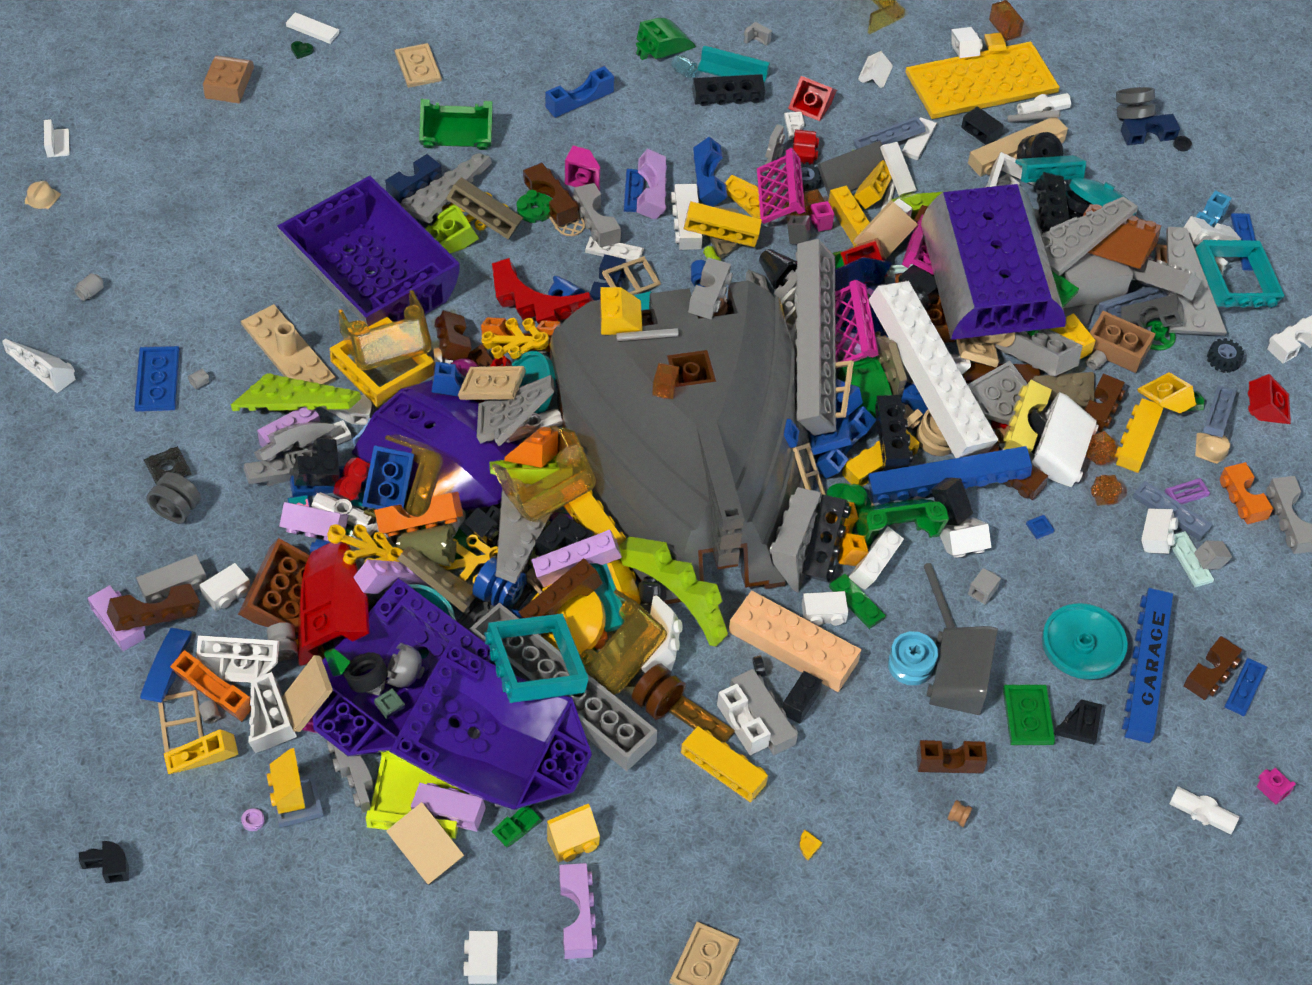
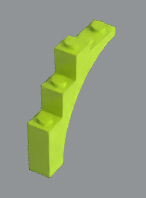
[619,537,728,646]

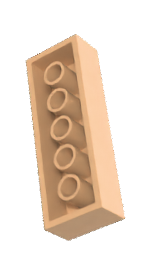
[729,590,861,692]

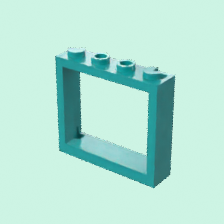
[1195,240,1285,308]
[484,613,589,703]

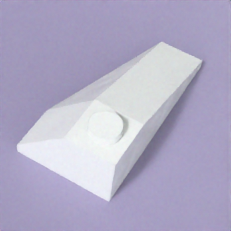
[2,339,76,393]

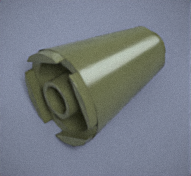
[397,524,456,566]

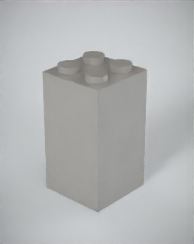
[1060,253,1133,308]

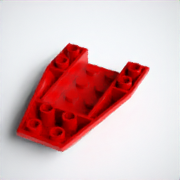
[298,542,370,666]

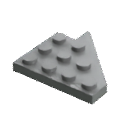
[967,361,1047,425]
[477,375,554,446]

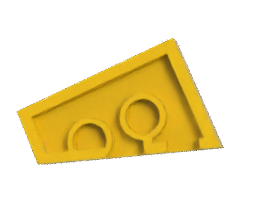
[725,175,778,219]

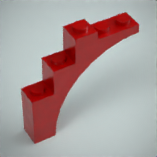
[492,258,594,325]

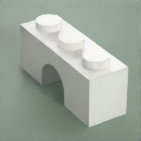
[1183,216,1241,245]
[1267,315,1312,363]
[849,526,904,590]
[717,684,771,755]

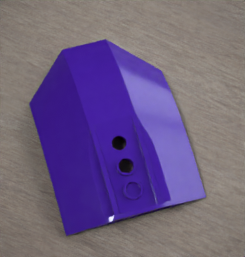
[352,379,523,511]
[313,578,492,757]
[389,641,592,810]

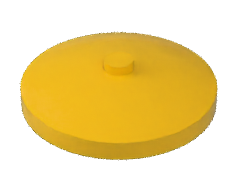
[531,584,606,658]

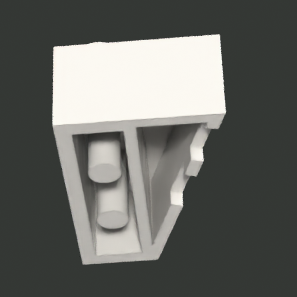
[249,672,297,753]

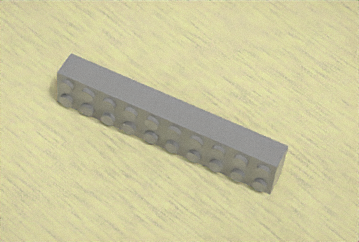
[795,239,836,435]
[469,603,657,771]

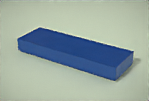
[624,169,644,212]
[1224,658,1267,716]

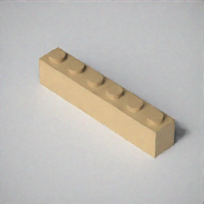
[968,117,1068,177]

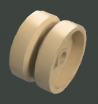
[916,409,952,456]

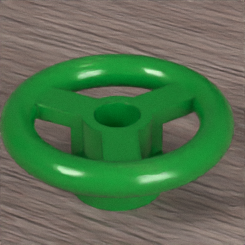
[1146,320,1176,351]

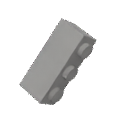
[136,554,207,603]

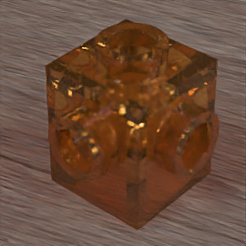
[1086,431,1116,465]
[1091,475,1122,506]

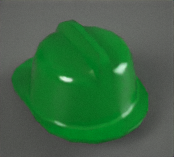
[827,483,871,511]

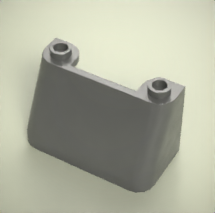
[927,626,998,716]

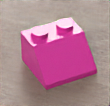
[565,145,600,192]

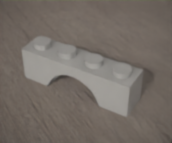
[572,183,621,247]
[1266,476,1312,554]

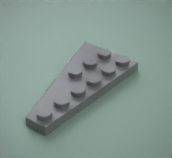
[400,153,492,223]
[1041,197,1138,276]
[1166,227,1227,336]
[495,477,560,584]

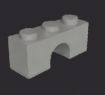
[688,257,733,319]

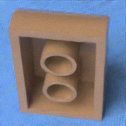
[203,55,254,104]
[1090,311,1155,373]

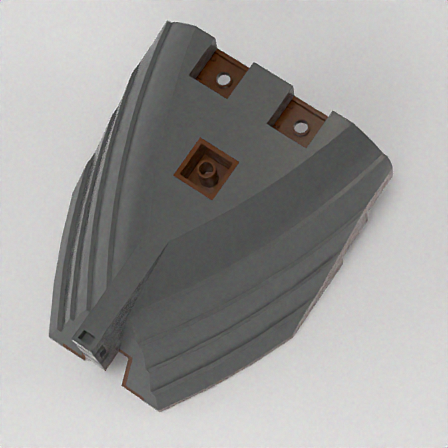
[550,280,814,604]

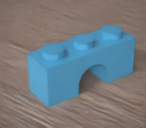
[1196,190,1232,228]

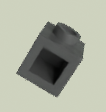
[787,215,812,244]

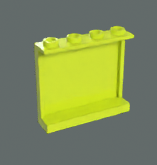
[366,751,465,839]

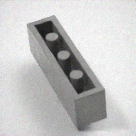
[1129,257,1202,301]
[730,669,798,756]

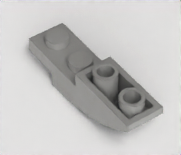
[254,422,335,462]
[243,449,312,486]
[327,741,373,813]

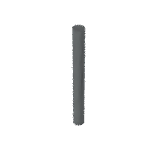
[924,563,955,628]

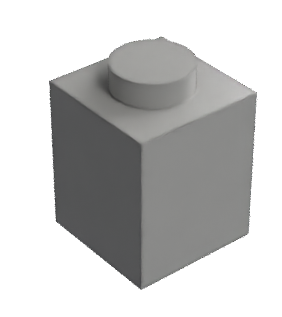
[1194,540,1232,570]
[968,568,1001,605]

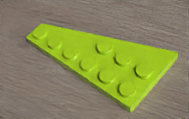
[230,373,362,411]

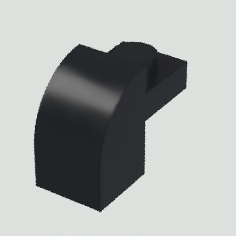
[79,841,129,883]

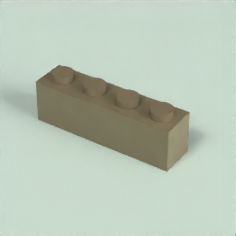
[446,177,523,240]

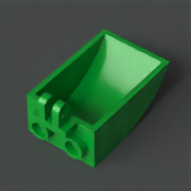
[636,18,696,60]
[837,356,892,419]

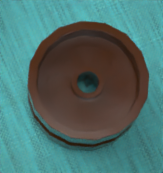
[632,663,686,720]

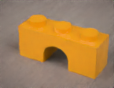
[828,502,869,566]

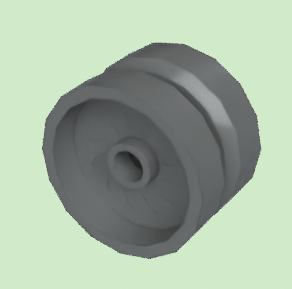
[1116,87,1156,119]
[146,472,201,524]

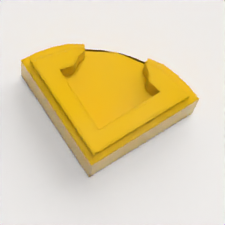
[800,830,822,860]

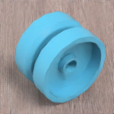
[888,631,938,685]

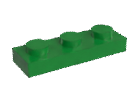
[829,574,886,629]

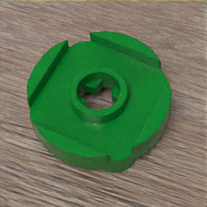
[516,190,552,223]

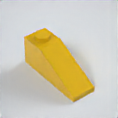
[854,160,892,209]
[164,729,238,774]

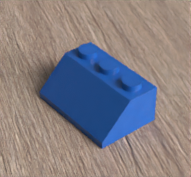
[362,446,415,509]

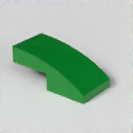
[491,806,542,848]

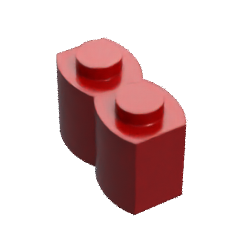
[793,129,819,165]
[333,458,370,501]

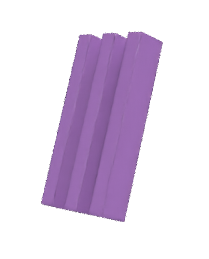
[1165,478,1210,504]

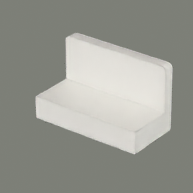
[858,51,893,88]
[44,119,70,157]

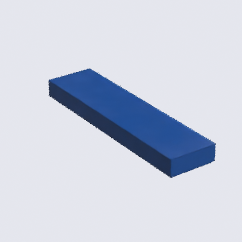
[1231,213,1256,271]

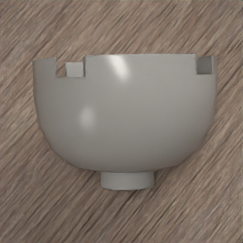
[385,643,424,688]

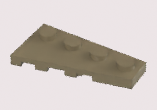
[397,546,476,612]

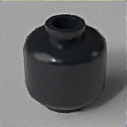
[639,576,667,605]

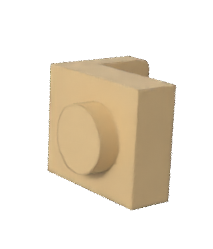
[904,405,923,429]

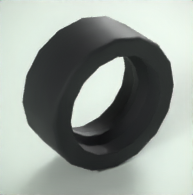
[344,652,388,692]

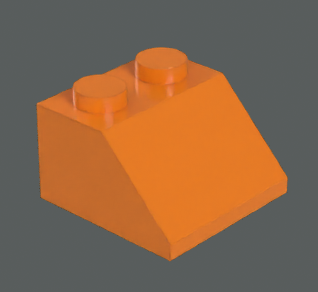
[504,427,558,468]

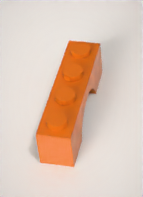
[481,317,561,352]
[374,492,463,537]
[170,650,251,722]

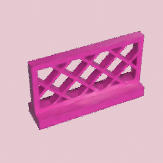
[757,148,805,224]
[902,215,934,275]
[835,280,879,369]

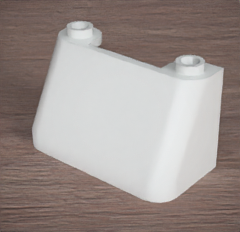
[1031,392,1098,487]

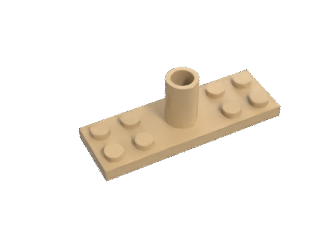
[241,304,336,385]

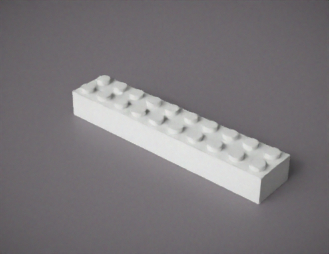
[869,281,998,458]

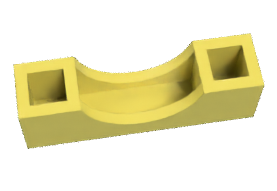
[1003,380,1052,454]

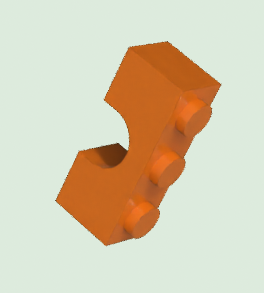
[1220,462,1273,524]

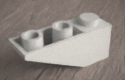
[320,395,374,425]

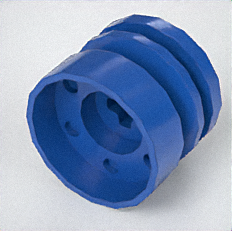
[472,557,527,609]

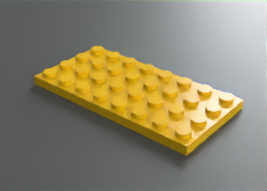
[905,41,1059,119]

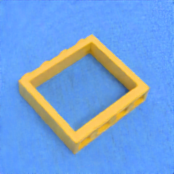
[330,317,435,408]

